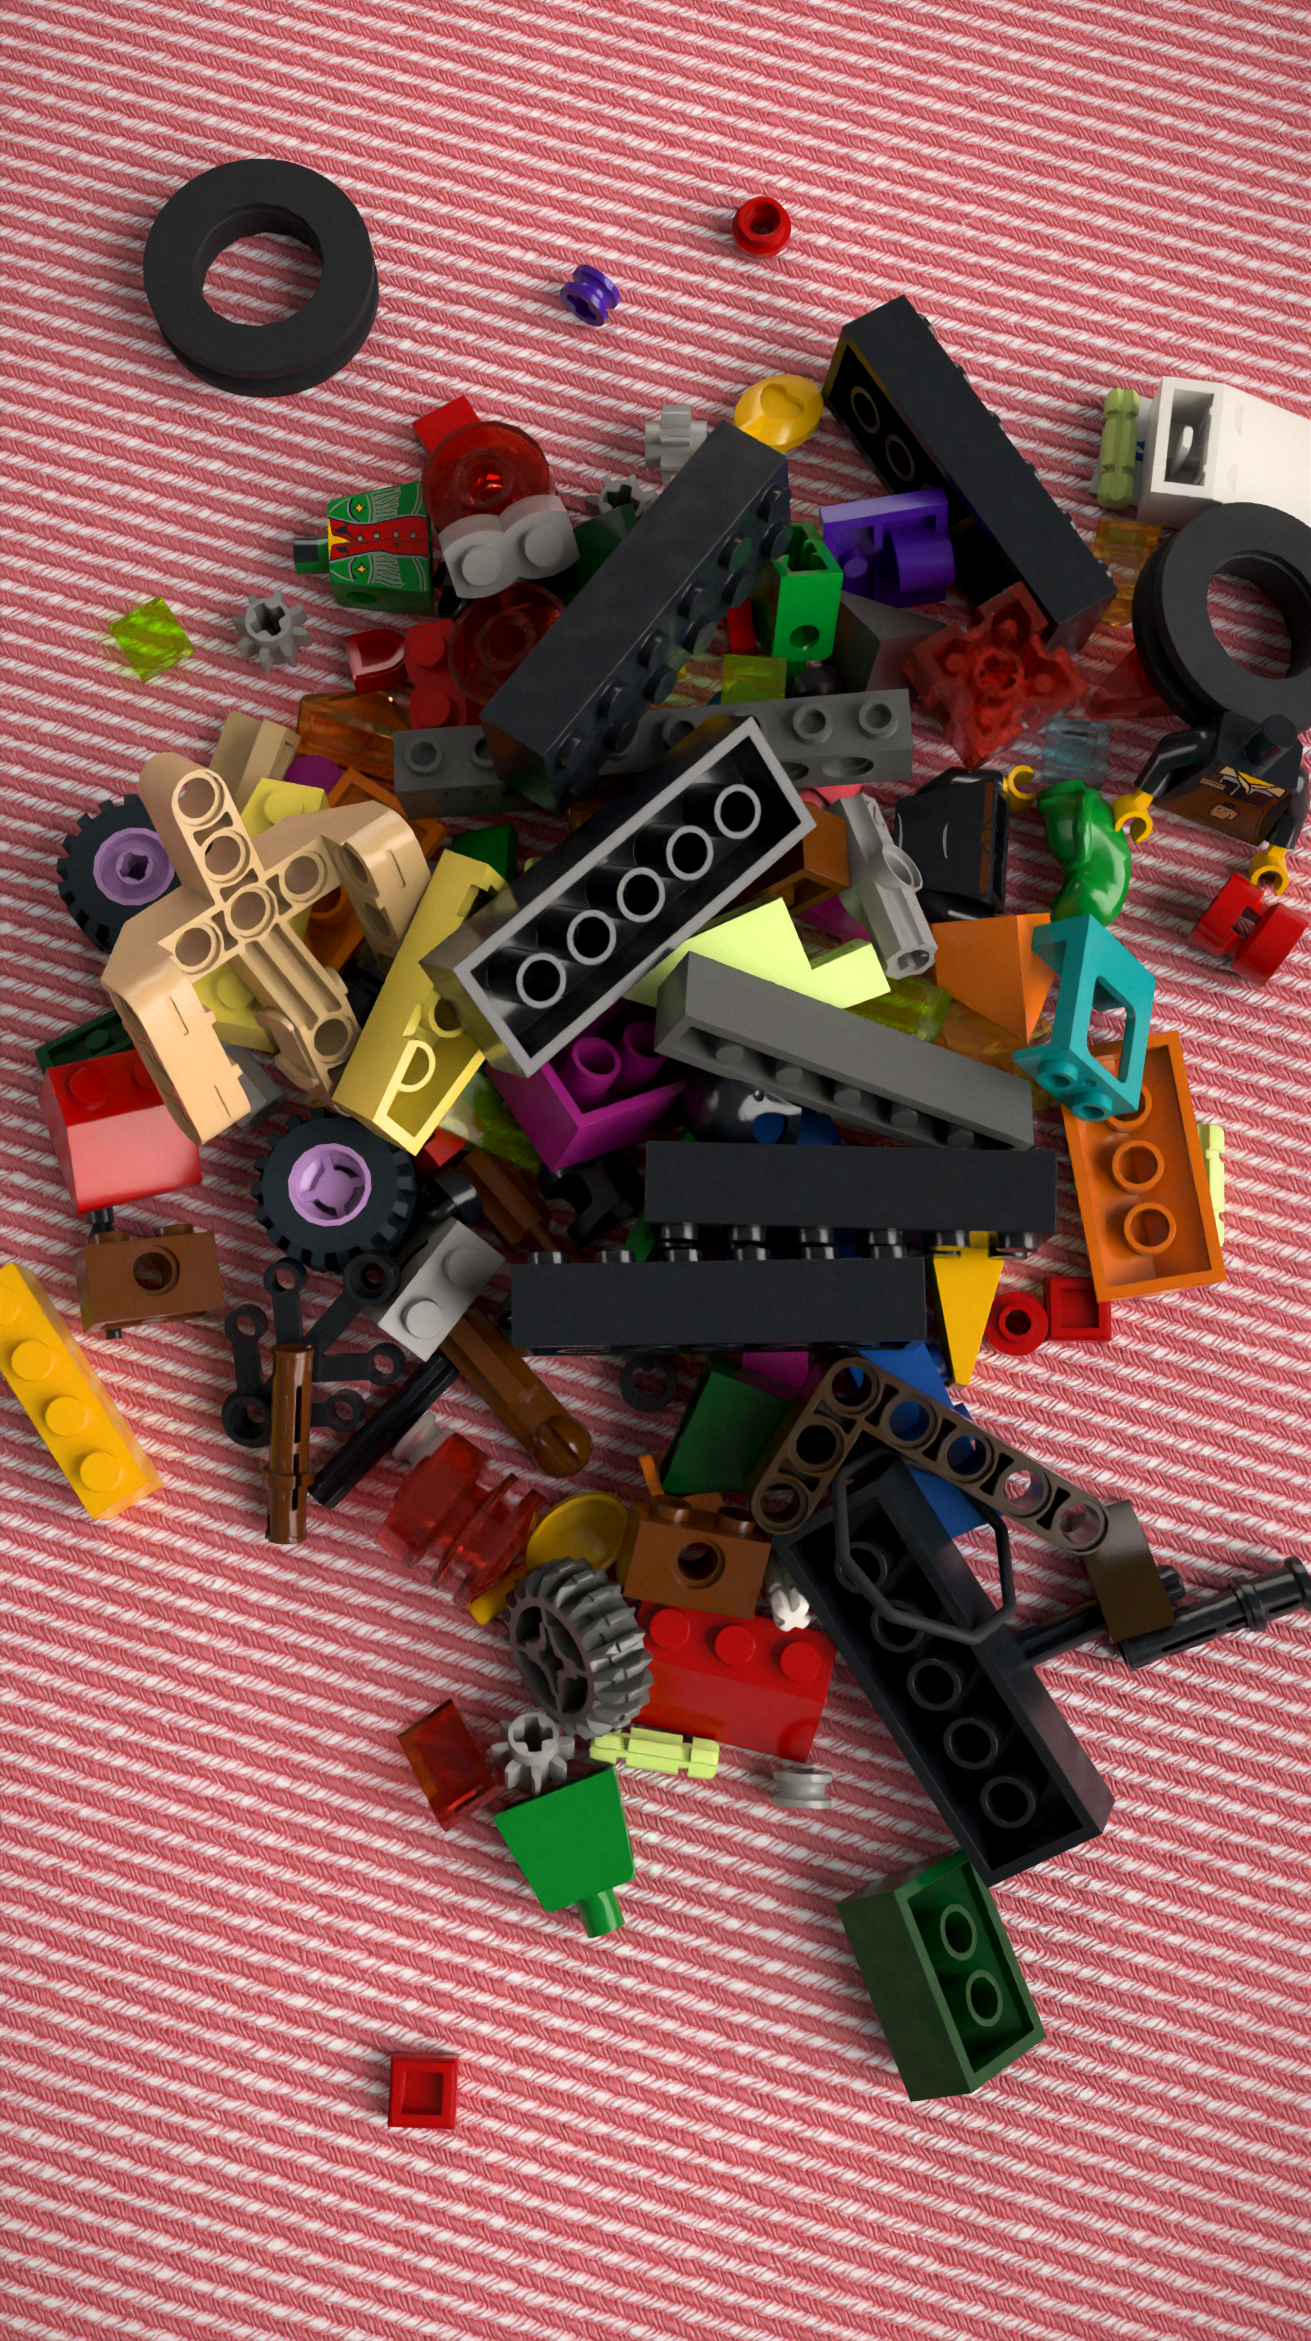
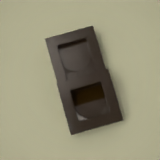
[1066,1499,1177,1644]

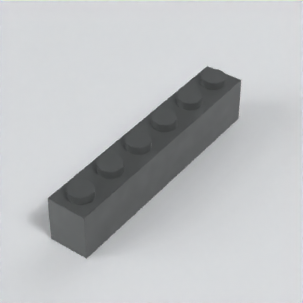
[653,951,1034,1151]

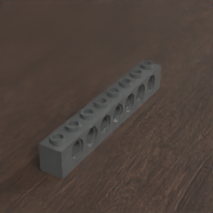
[393,688,913,820]

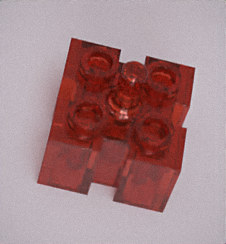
[902,580,1091,774]

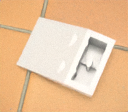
[1136,376,1311,529]

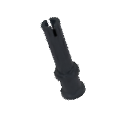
[1116,1555,1311,1672]

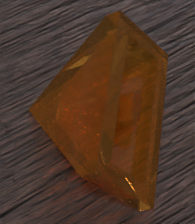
[295,690,411,785]

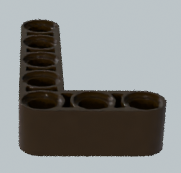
[743,1348,1111,1555]

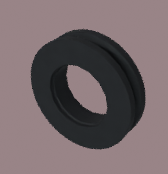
[143,159,379,398]
[1131,502,1311,735]

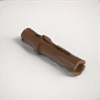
[262,1343,315,1544]

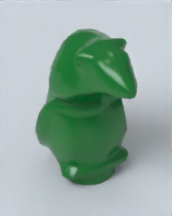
[1036,780,1131,927]

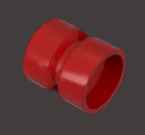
[1187,872,1309,989]

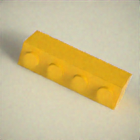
[0,1262,165,1520]

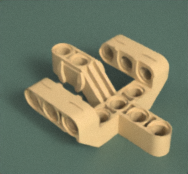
[100,752,432,1147]

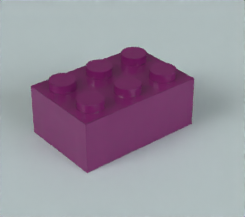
[484,997,698,1172]

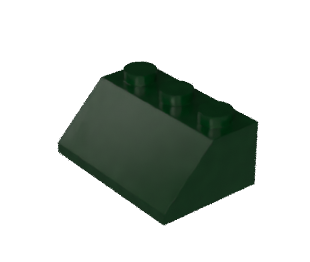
[835,1846,1047,2102]

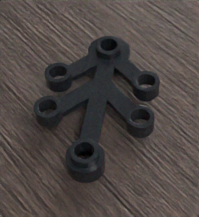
[221,1249,406,1448]

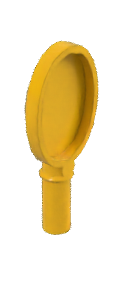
[732,374,824,453]
[467,1490,628,1626]

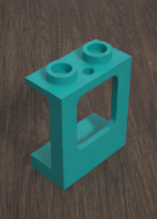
[1012,913,1156,1122]

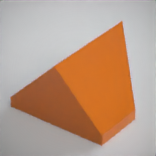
[928,912,1055,1045]

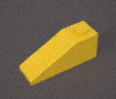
[924,1248,1004,1391]

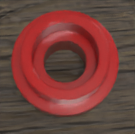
[732,196,791,259]
[984,1292,1048,1357]

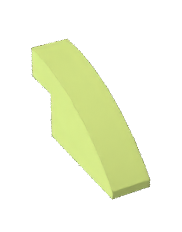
[622,893,891,1009]

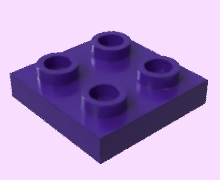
[819,487,955,608]

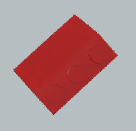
[631,1600,837,1764]

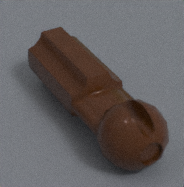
[456,1141,595,1263]
[438,1306,593,1479]

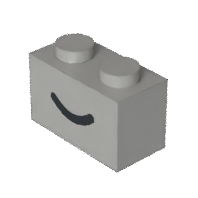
[360,1216,506,1362]

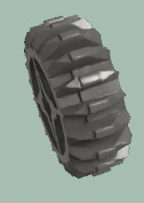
[502,1556,654,1741]

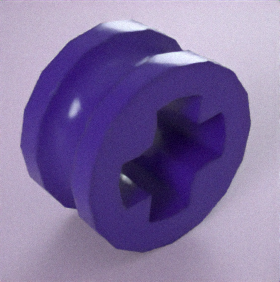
[560,264,621,327]

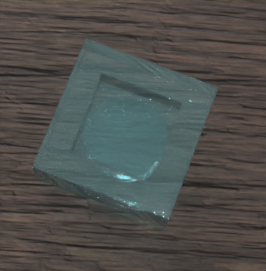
[1039,716,1111,791]

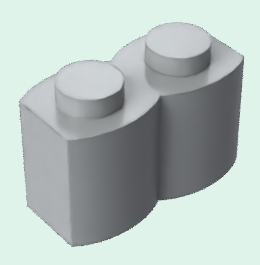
[438,495,581,598]

